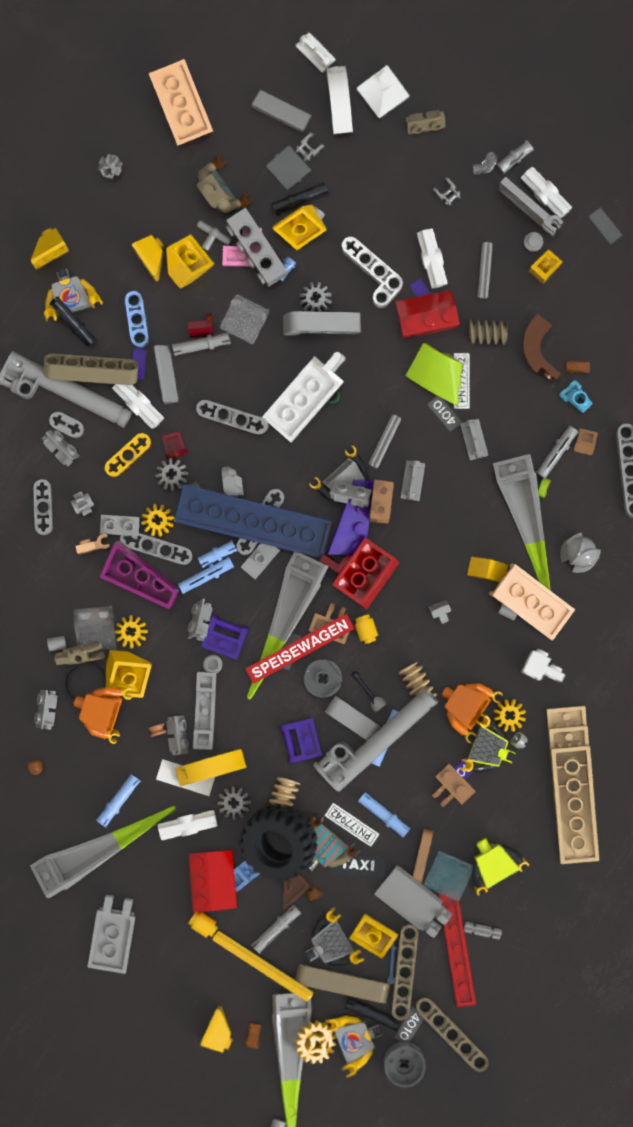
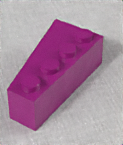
[100,540,180,609]

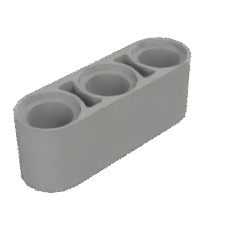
[324,696,381,740]

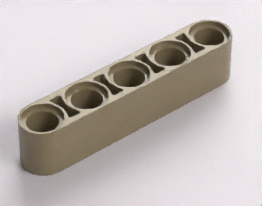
[44,354,138,385]
[392,924,418,1020]
[295,964,391,1003]
[416,996,488,1072]

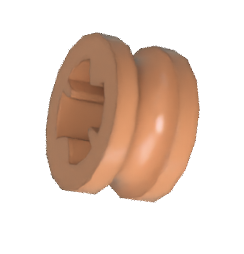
[148,723,167,738]

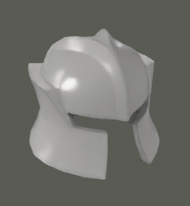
[560,533,601,573]

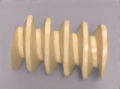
[399,662,437,696]
[269,777,301,807]

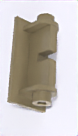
[406,110,446,134]

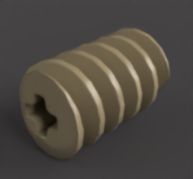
[469,319,508,345]

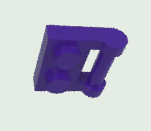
[201,614,249,660]
[279,718,322,764]

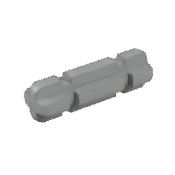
[464,922,502,939]

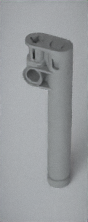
[0,351,132,428]
[313,688,438,792]

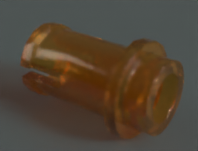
[566,359,590,374]
[245,1023,262,1048]

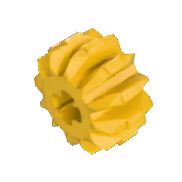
[141,504,174,537]
[115,615,148,648]
[493,699,526,732]

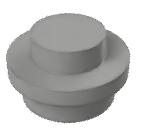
[524,232,543,252]
[203,655,222,673]

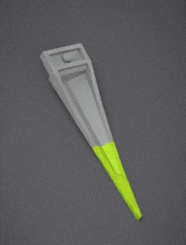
[493,454,551,591]
[247,552,328,700]
[30,806,176,899]
[272,993,312,1127]

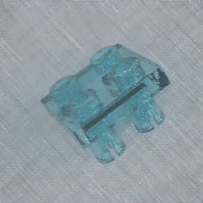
[424,851,472,902]

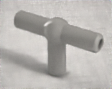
[197,221,232,250]

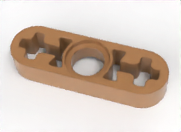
[413,829,433,883]

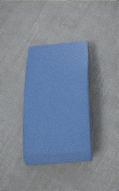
[234,860,260,892]

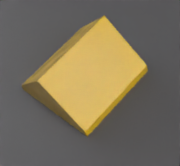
[273,205,326,250]
[349,913,398,959]

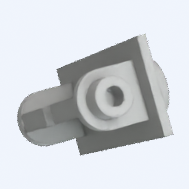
[460,419,489,461]
[42,429,79,467]
[401,461,425,501]
[330,481,372,508]
[100,515,140,536]
[187,599,212,641]
[34,690,58,730]
[166,715,189,755]

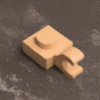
[76,534,110,555]

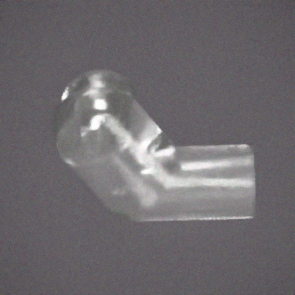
[473,152,497,174]

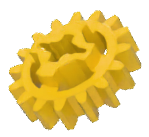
[294,1021,336,1064]

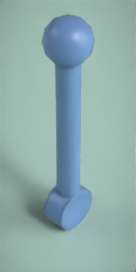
[387,943,397,984]

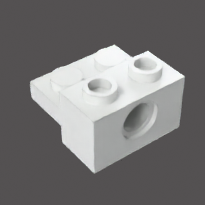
[521,649,565,682]

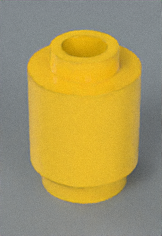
[355,614,379,644]
[188,912,218,938]

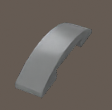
[193,672,216,750]

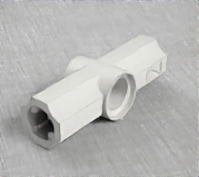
[520,167,572,219]
[417,229,448,288]
[112,384,164,429]
[158,810,218,840]

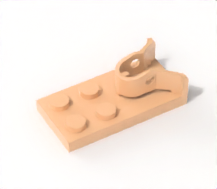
[149,59,213,145]
[489,563,575,641]

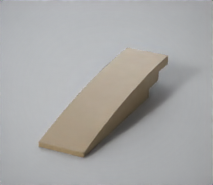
[546,705,599,864]

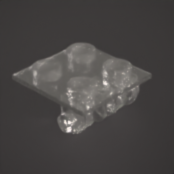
[219,294,270,345]

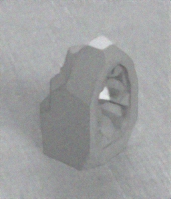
[221,466,244,497]

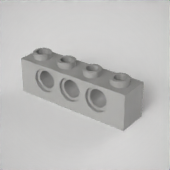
[226,208,288,287]

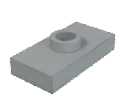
[241,543,280,580]

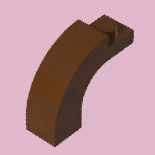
[522,314,561,382]

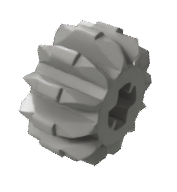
[300,282,332,312]
[155,458,188,491]
[217,786,250,819]

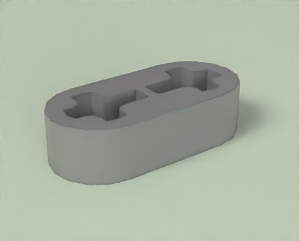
[49,412,84,438]

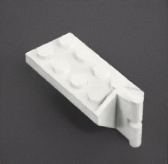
[263,352,345,442]

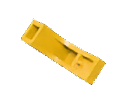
[175,749,246,787]

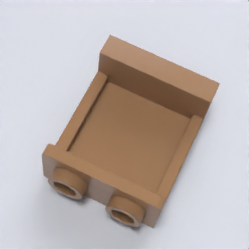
[369,480,394,524]

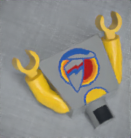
[44,269,103,322]
[325,1015,382,1077]

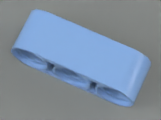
[125,291,149,348]

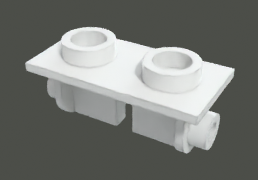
[296,33,336,72]

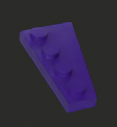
[326,479,374,556]

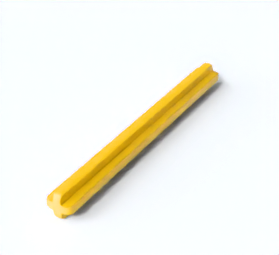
[213,931,313,1002]

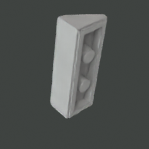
[252,90,311,133]
[154,345,178,404]

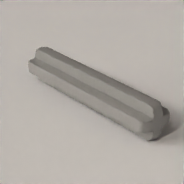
[478,242,493,299]
[369,415,401,468]

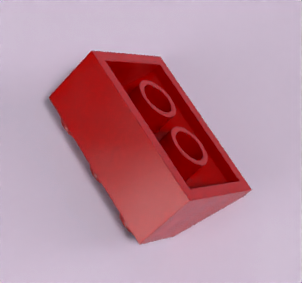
[395,290,460,339]
[332,538,399,610]
[189,850,237,912]

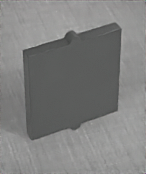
[266,146,311,191]

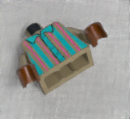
[196,155,253,213]
[307,812,361,871]

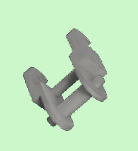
[296,133,324,161]
[432,177,460,206]

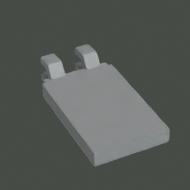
[498,177,563,236]
[374,865,452,938]
[88,895,136,974]

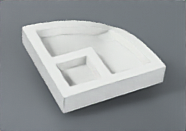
[357,66,410,118]

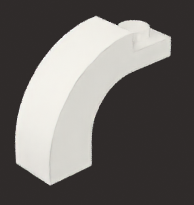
[326,66,353,134]

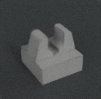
[428,600,451,624]

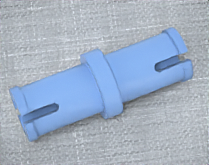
[198,540,237,568]

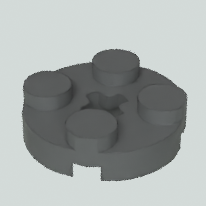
[304,659,342,698]

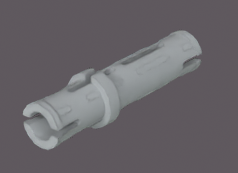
[172,332,231,356]
[536,425,579,478]
[251,905,301,954]

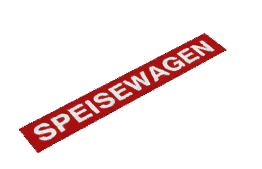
[246,614,355,684]

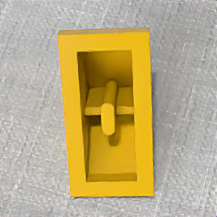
[529,249,562,284]
[467,557,508,583]

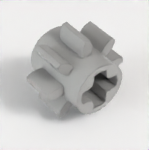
[98,154,123,178]
[71,491,94,516]

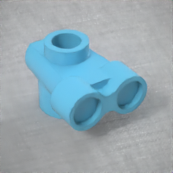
[559,380,592,413]

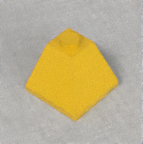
[31,228,69,270]
[132,235,164,282]
[166,235,214,289]
[106,650,152,698]
[200,1005,233,1052]

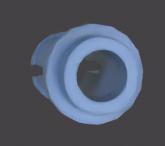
[280,256,296,281]

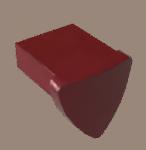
[188,312,214,338]
[161,431,188,460]
[320,554,352,574]

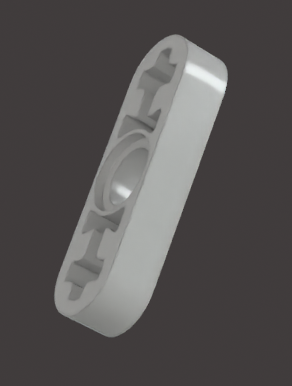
[33,479,53,535]

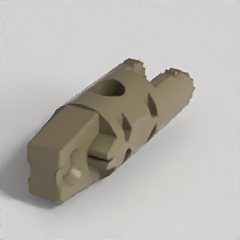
[55,642,105,665]

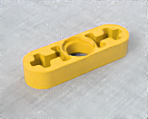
[105,433,151,477]

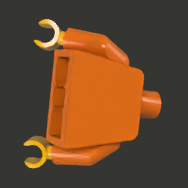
[442,683,503,743]
[74,686,133,744]

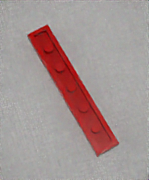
[438,889,476,1007]

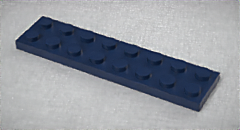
[174,484,332,558]

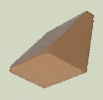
[574,428,598,455]

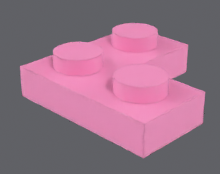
[222,228,262,267]

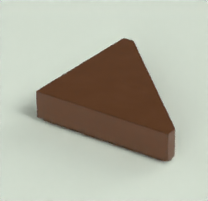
[283,874,311,910]

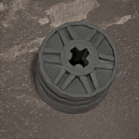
[384,1040,425,1087]

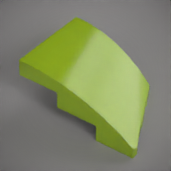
[406,343,463,405]

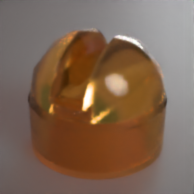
[26,760,43,775]
[306,886,323,902]

